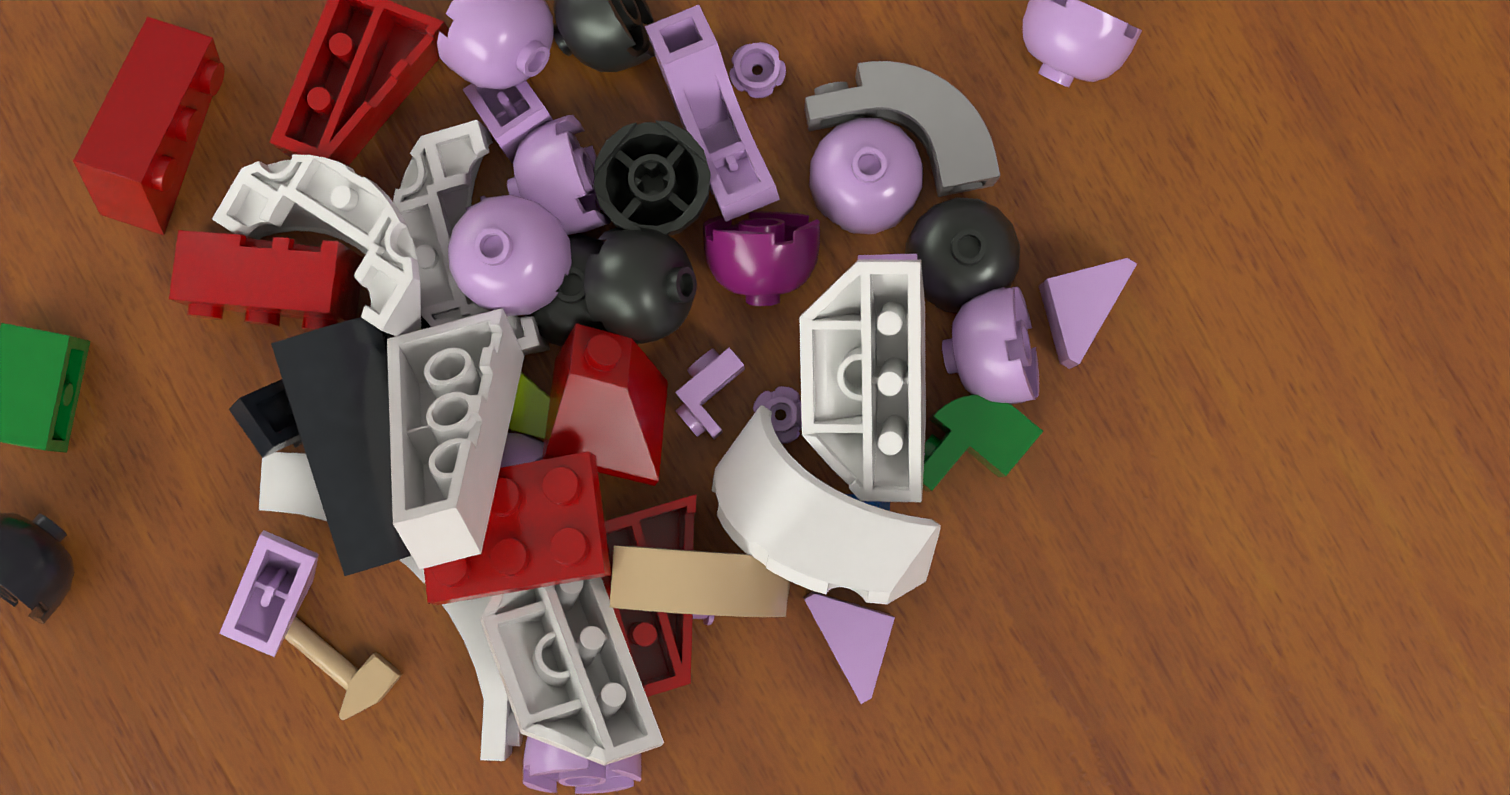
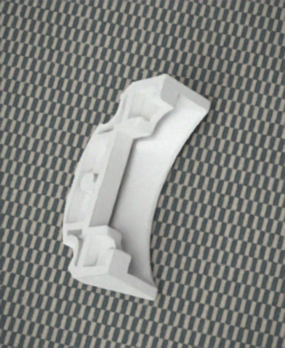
[393,120,550,355]
[212,154,421,336]
[712,405,941,604]

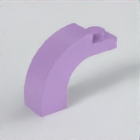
[645,5,780,222]

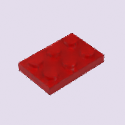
[424,451,611,605]

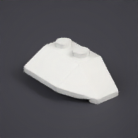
[799,259,926,502]
[480,577,664,766]

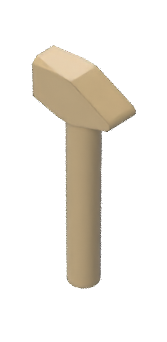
[285,616,402,720]

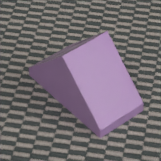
[463,80,552,163]
[1039,258,1137,369]
[219,530,319,657]
[803,592,895,704]

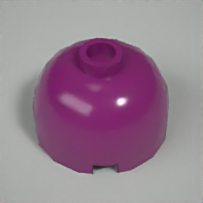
[703,211,820,306]

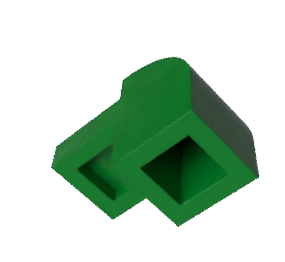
[923,395,1043,492]

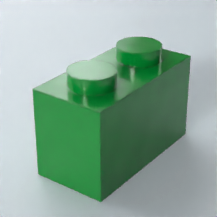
[0,323,90,453]

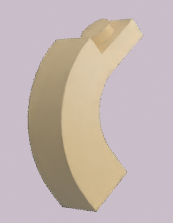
[609,546,790,617]

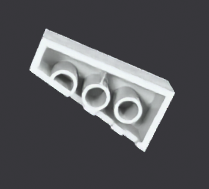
[387,308,524,570]

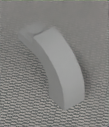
[804,61,1000,197]

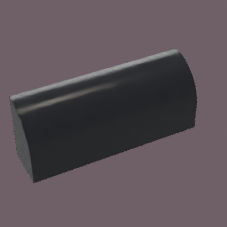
[271,317,411,576]

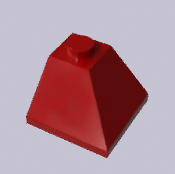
[542,324,668,486]

